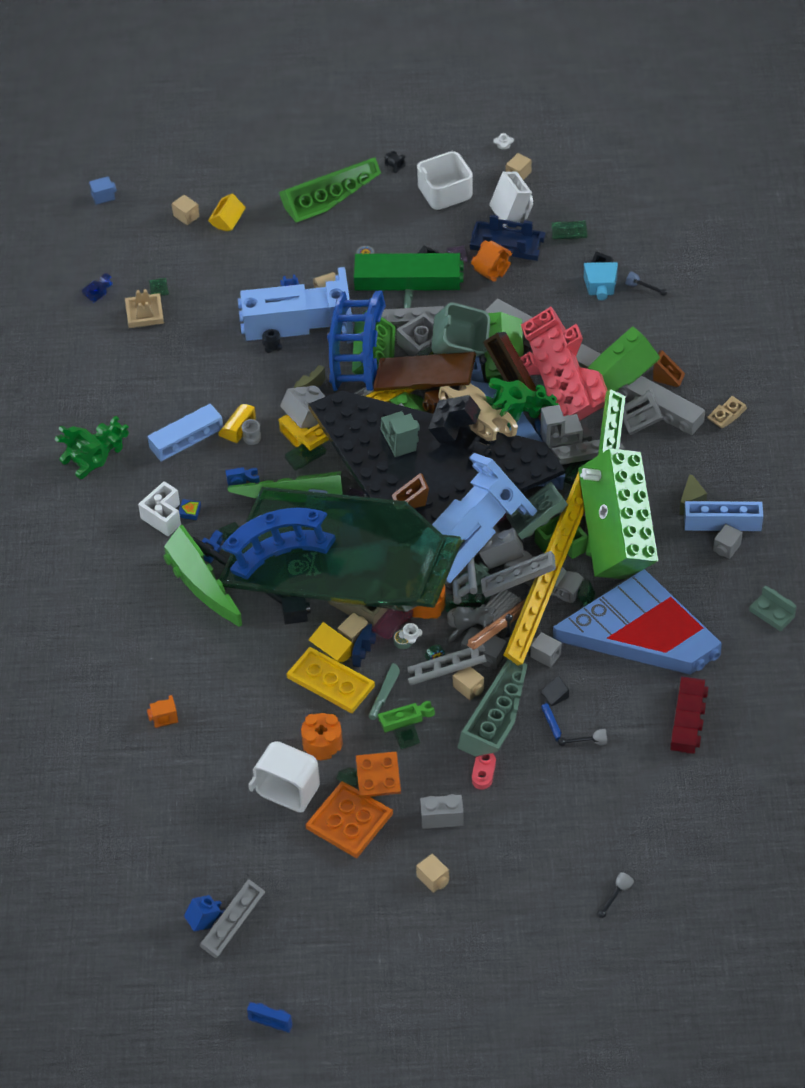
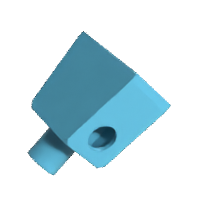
[584,262,618,300]

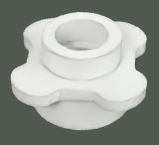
[494,133,514,150]
[399,623,422,644]

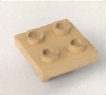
[125,289,164,328]

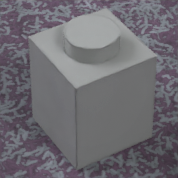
[713,524,743,559]
[530,632,561,668]

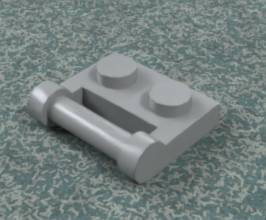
[623,389,664,435]

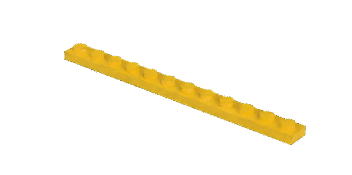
[503,471,585,666]

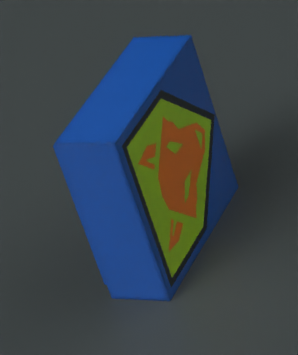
[179,499,201,520]

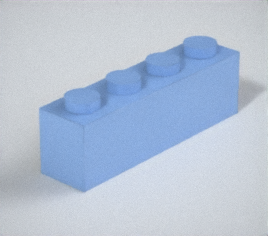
[147,404,223,461]
[684,501,763,531]

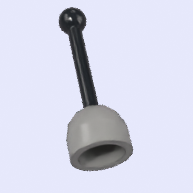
[558,728,608,746]
[598,872,634,918]

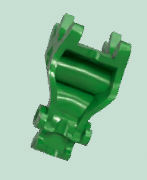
[486,378,559,428]
[55,416,129,479]

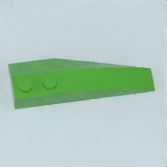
[279,157,381,223]
[587,326,661,392]
[228,471,343,502]
[163,525,242,627]

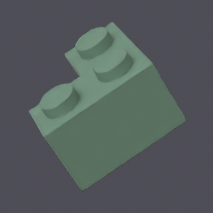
[380,411,420,457]

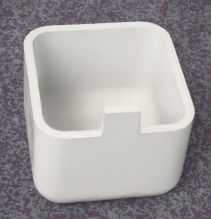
[417,152,473,210]
[249,741,320,813]

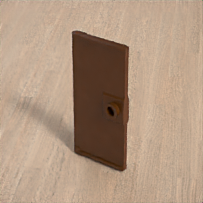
[374,352,476,391]

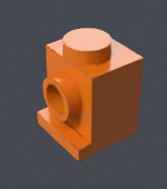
[147,695,178,728]

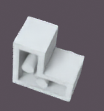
[138,481,181,536]

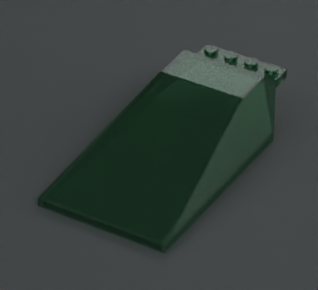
[219,487,463,612]

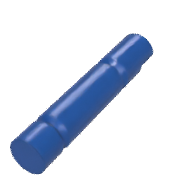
[541,703,561,741]

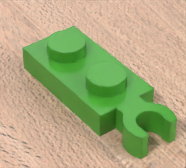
[378,701,435,732]

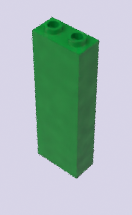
[354,253,464,291]

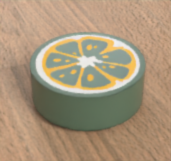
[393,629,412,649]

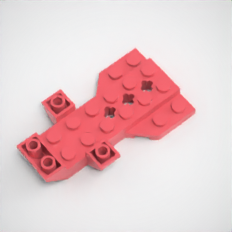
[520,307,608,421]

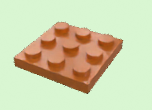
[306,781,393,859]

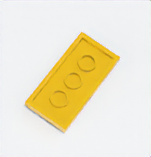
[287,647,375,713]

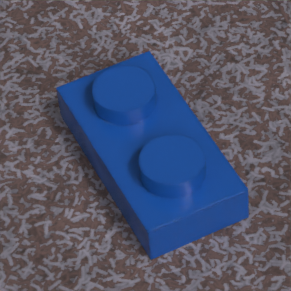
[247,1002,292,1033]

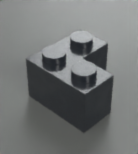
[428,395,481,443]

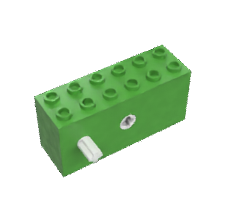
[578,448,658,580]

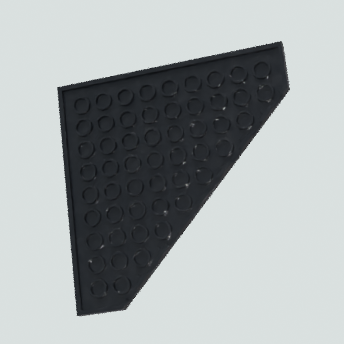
[308,390,565,545]

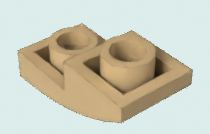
[707,396,747,428]

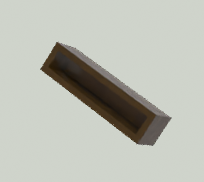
[483,332,537,392]

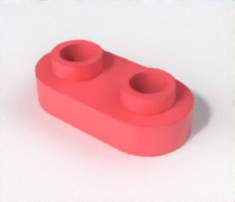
[472,753,496,790]

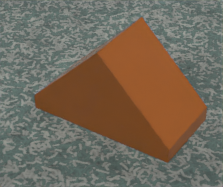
[653,350,685,387]
[392,473,429,511]

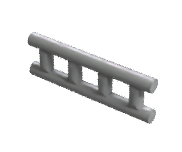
[452,557,477,604]
[407,644,487,686]

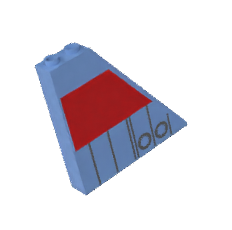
[553,569,722,675]

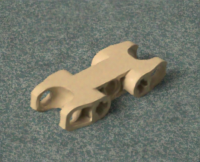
[438,384,518,441]

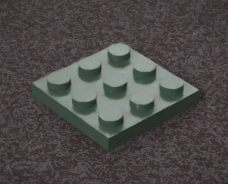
[506,482,568,539]

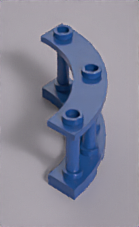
[327,291,386,391]
[221,508,336,580]

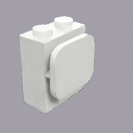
[489,172,533,227]

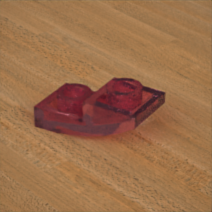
[373,602,413,639]

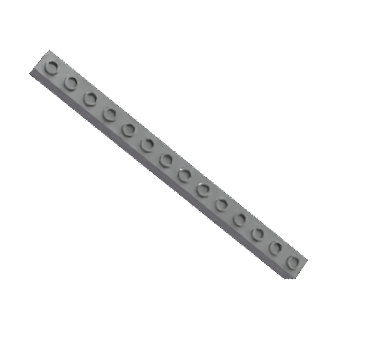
[485,298,705,435]

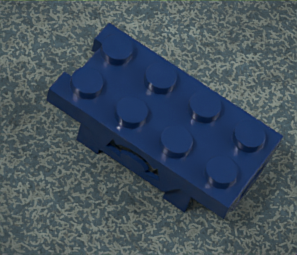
[470,215,546,261]

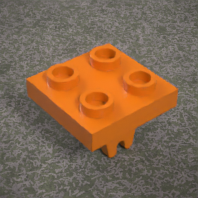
[356,752,401,798]

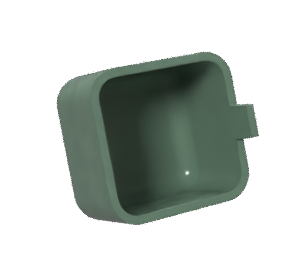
[431,302,490,357]

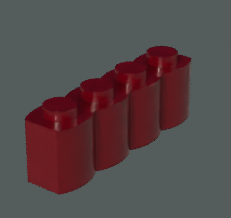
[670,676,709,754]

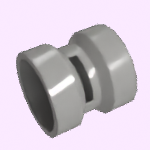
[242,419,261,445]

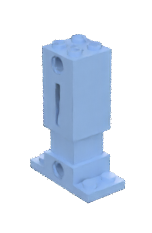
[238,267,354,343]
[411,453,537,583]

